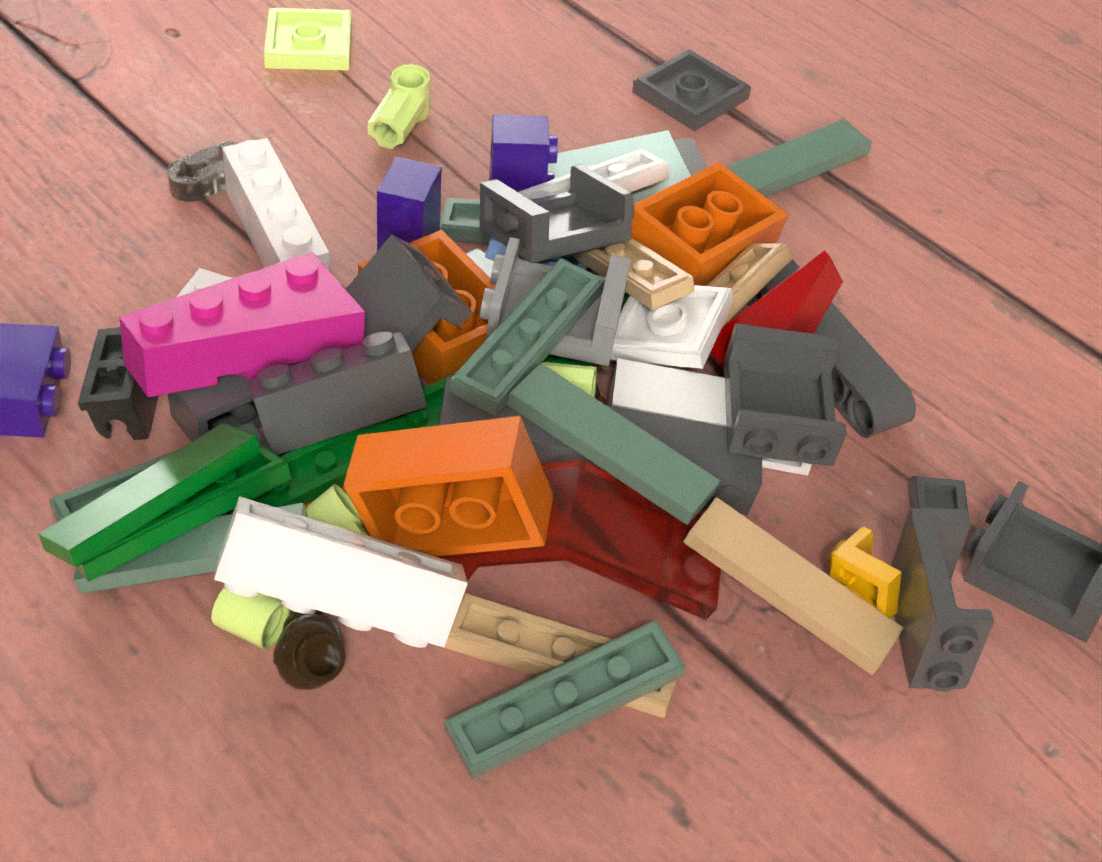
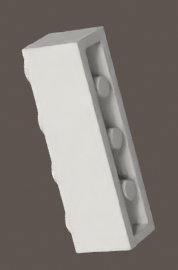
[222,138,330,271]
[607,358,812,476]
[214,496,468,648]

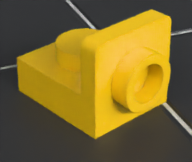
[828,526,902,619]

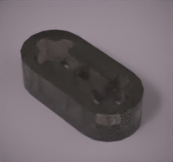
[168,142,239,202]

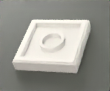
[610,285,734,369]

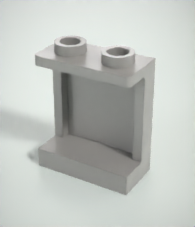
[480,237,631,366]

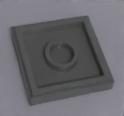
[632,49,751,131]

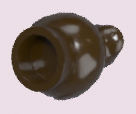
[273,610,345,690]

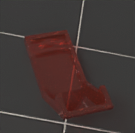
[436,460,721,620]

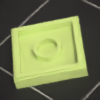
[264,8,351,71]

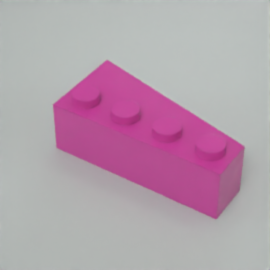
[119,252,365,397]

